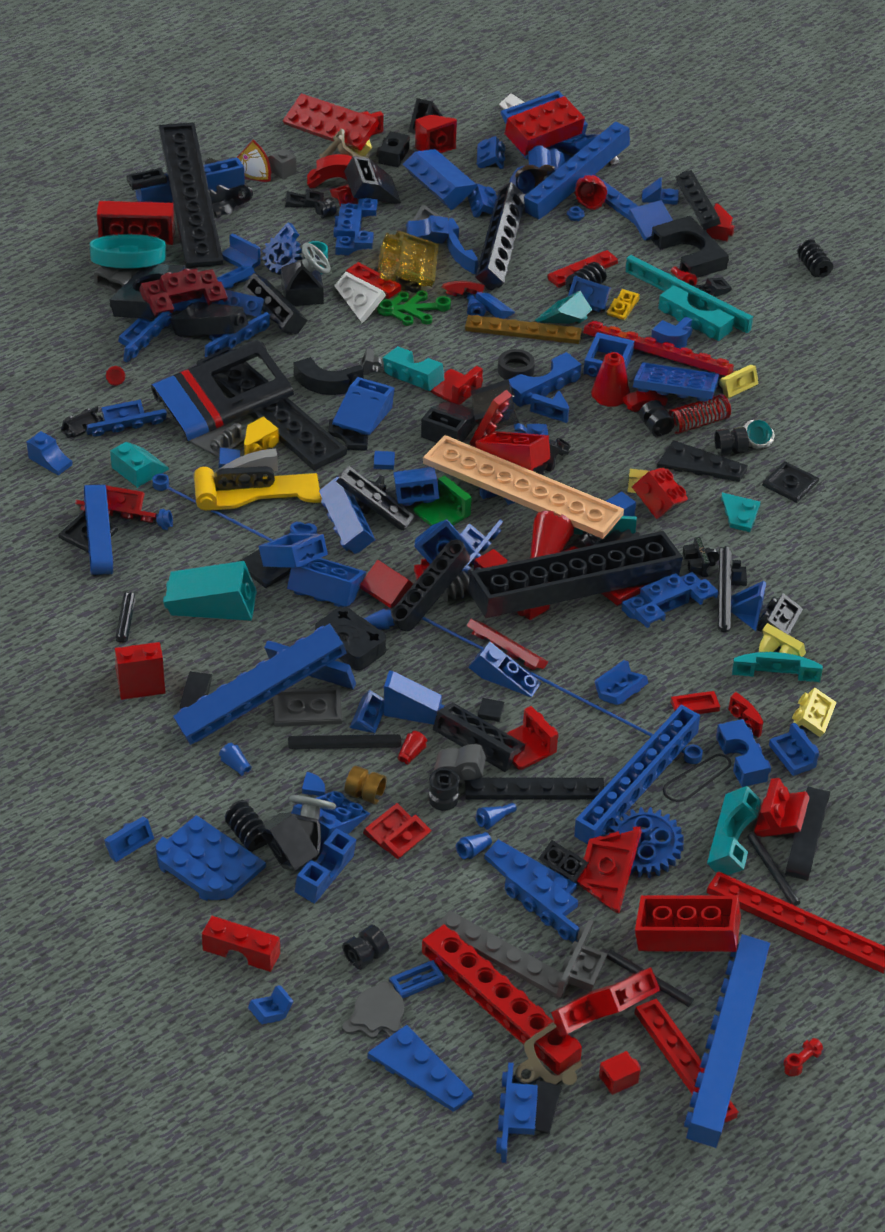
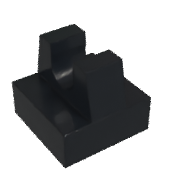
[731,560,747,586]

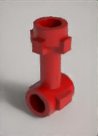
[783,1038,823,1077]

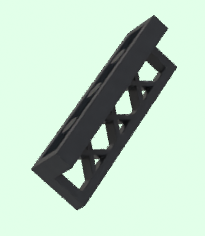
[432,703,526,772]

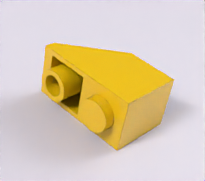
[244,417,279,455]

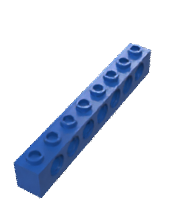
[574,705,700,844]

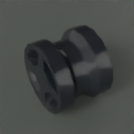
[315,197,336,219]

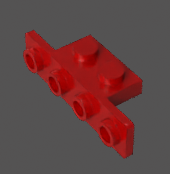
[75,485,157,523]

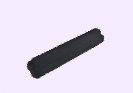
[116,592,136,643]

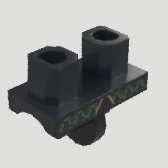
[682,537,719,577]

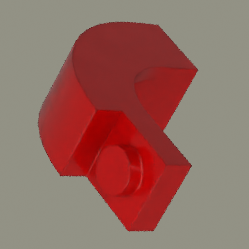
[307,154,353,188]

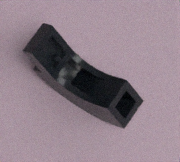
[293,357,364,395]

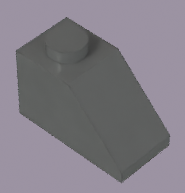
[268,149,297,179]

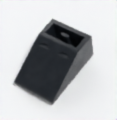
[344,156,401,204]
[421,401,482,443]

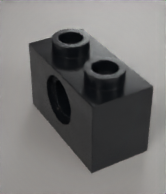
[376,131,410,168]

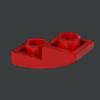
[442,281,485,296]
[622,390,668,412]
[728,692,763,738]

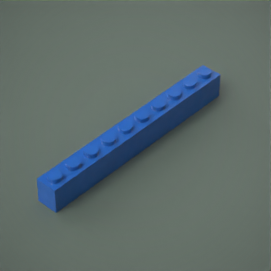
[684,934,770,1148]

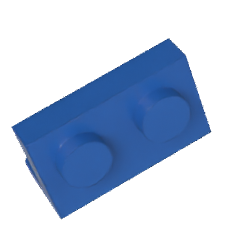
[477,136,506,169]
[468,183,497,218]
[595,660,648,705]
[769,722,819,776]

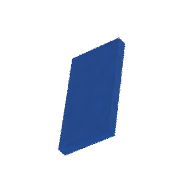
[264,641,356,689]

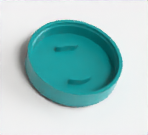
[90,234,166,268]

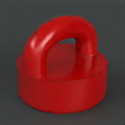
[106,366,125,386]

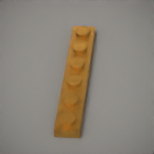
[465,315,582,344]

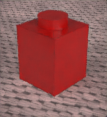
[599,1051,641,1095]

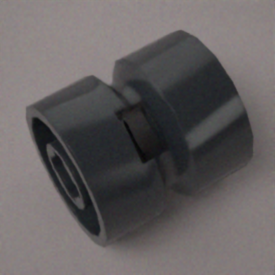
[639,400,675,437]
[714,427,749,456]
[428,768,459,811]
[342,924,389,970]

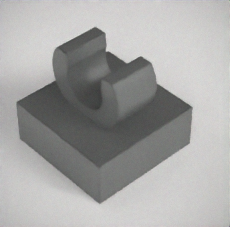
[360,348,382,375]

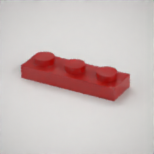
[346,262,401,299]

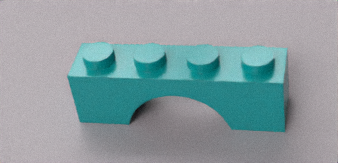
[658,285,734,341]
[707,786,761,875]

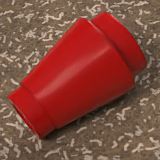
[397,731,427,765]

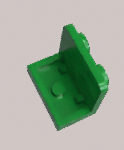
[414,475,472,526]

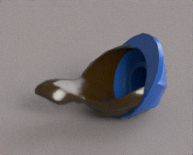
[509,164,555,195]

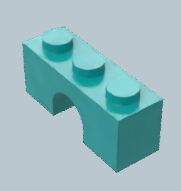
[383,346,445,391]

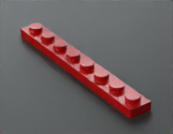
[583,321,734,376]
[707,871,885,974]

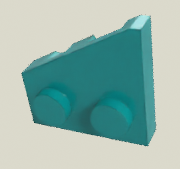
[721,492,761,532]

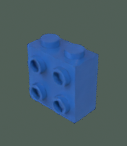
[393,467,439,505]

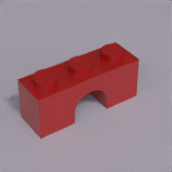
[202,916,280,972]

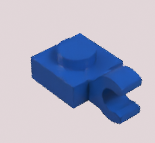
[513,423,548,435]

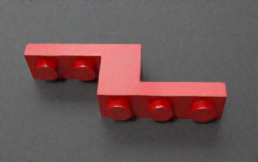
[551,967,660,1036]

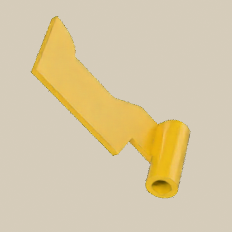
[194,467,321,511]

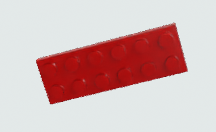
[282,93,380,151]

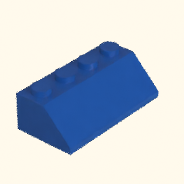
[403,149,477,210]

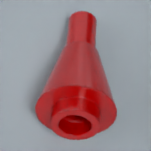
[671,266,697,285]

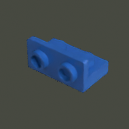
[568,276,611,312]

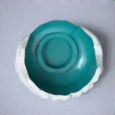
[743,420,775,449]

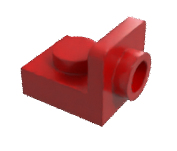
[330,185,358,207]

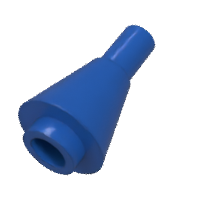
[467,293,486,316]
[476,803,516,830]

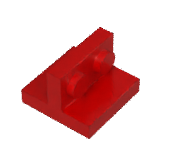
[754,778,810,837]

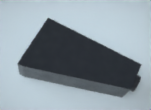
[170,301,248,337]

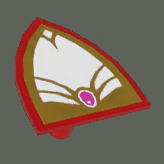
[237,139,271,182]

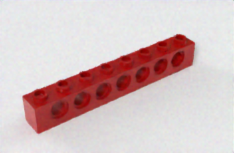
[422,924,582,1075]

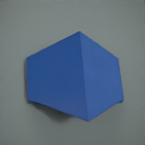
[731,581,766,631]

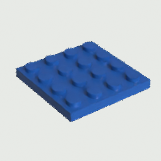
[633,362,719,401]

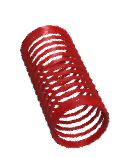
[668,394,731,434]

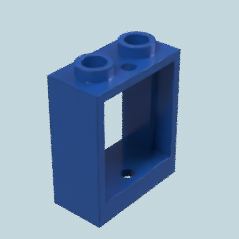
[583,332,634,377]
[259,533,328,568]

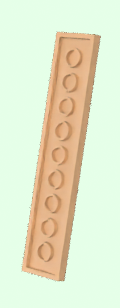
[423,435,624,539]

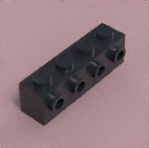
[243,273,308,335]

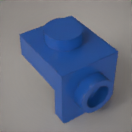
[248,985,293,1025]

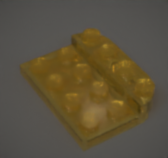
[378,231,439,287]

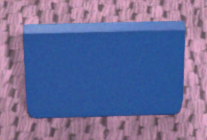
[476,292,515,319]
[350,690,384,733]

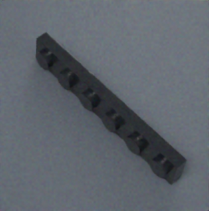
[675,170,721,230]
[465,777,604,800]

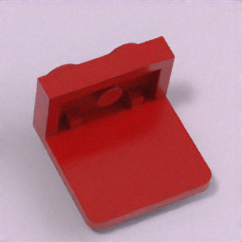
[429,365,483,405]
[632,468,688,519]
[505,706,559,770]

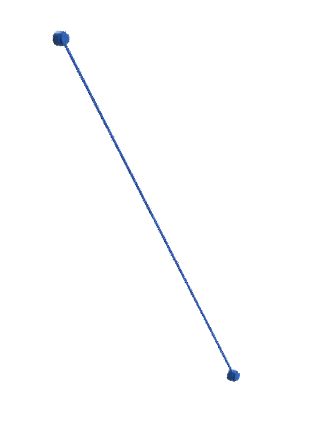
[152,474,703,764]

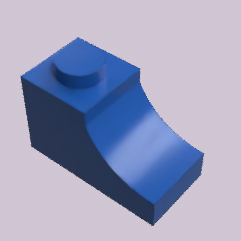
[406,215,449,244]
[27,431,73,475]

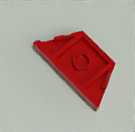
[577,826,642,913]

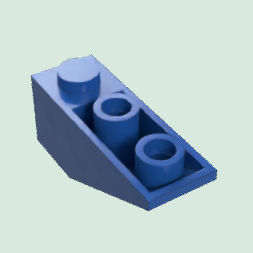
[468,642,541,697]

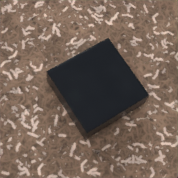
[478,698,505,722]

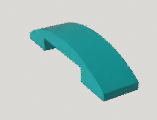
[732,652,823,682]

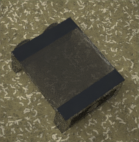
[471,379,519,430]

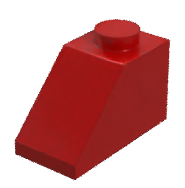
[707,203,735,241]

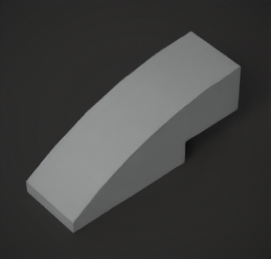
[215,448,278,481]

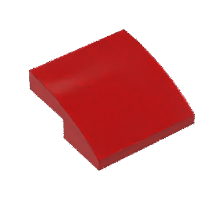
[363,803,432,859]

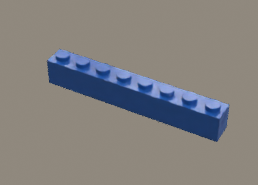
[524,121,630,219]
[173,624,346,745]

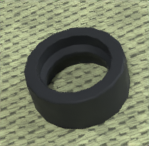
[498,349,535,380]

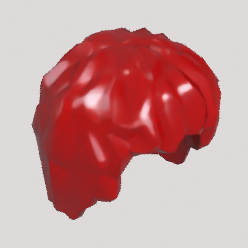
[575,175,607,210]

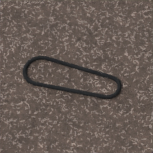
[663,754,732,802]

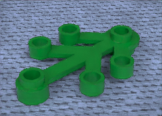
[377,290,451,326]

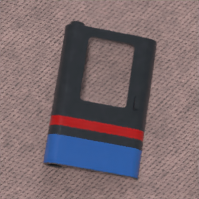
[151,340,294,441]

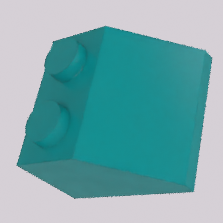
[110,442,169,488]

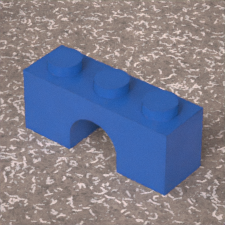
[716,719,771,787]
[295,828,356,904]

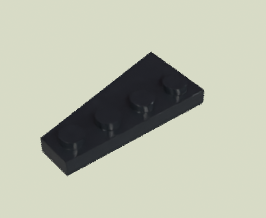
[657,440,748,482]

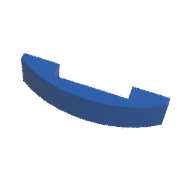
[447,218,478,274]

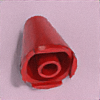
[591,352,630,407]
[530,511,575,558]

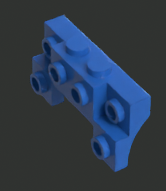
[333,198,378,255]
[622,572,718,628]

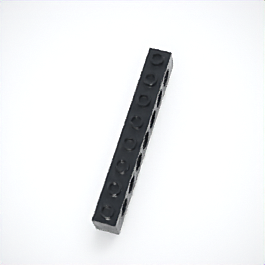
[475,182,526,290]

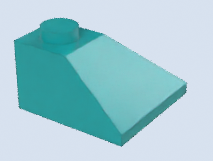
[535,291,592,324]

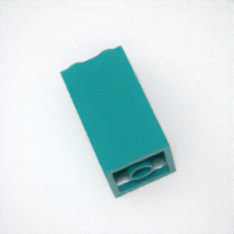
[163,561,257,621]

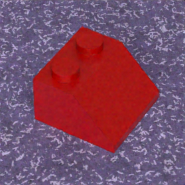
[415,115,457,153]

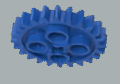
[607,807,684,878]

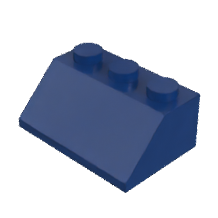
[287,555,366,607]

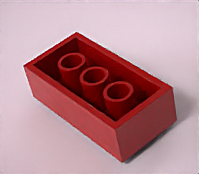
[504,96,585,156]
[97,201,175,245]
[635,895,741,952]

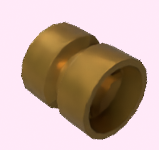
[344,766,387,804]

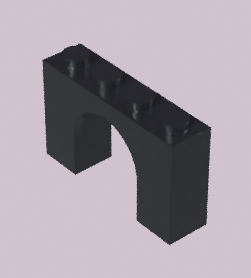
[651,216,729,278]
[109,264,186,319]

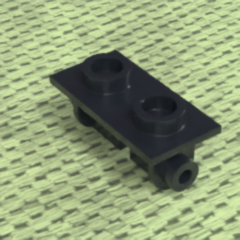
[60,406,103,438]

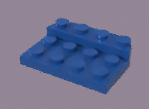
[156,815,266,901]

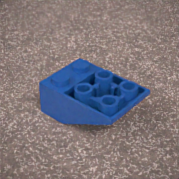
[332,377,394,435]
[291,791,370,852]

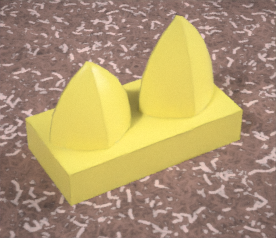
[719,365,759,398]
[759,623,806,657]

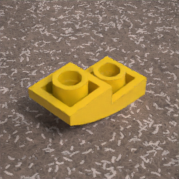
[607,289,640,320]

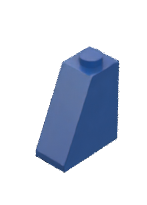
[384,670,445,725]

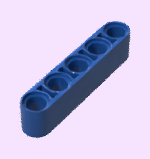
[84,485,113,575]

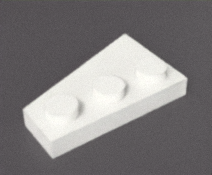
[334,272,386,322]

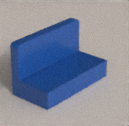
[222,233,261,269]

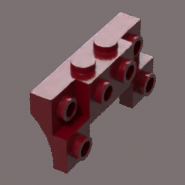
[139,269,228,316]

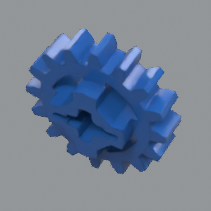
[262,234,303,275]

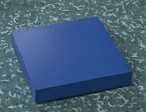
[628,200,673,241]

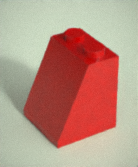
[115,642,166,700]

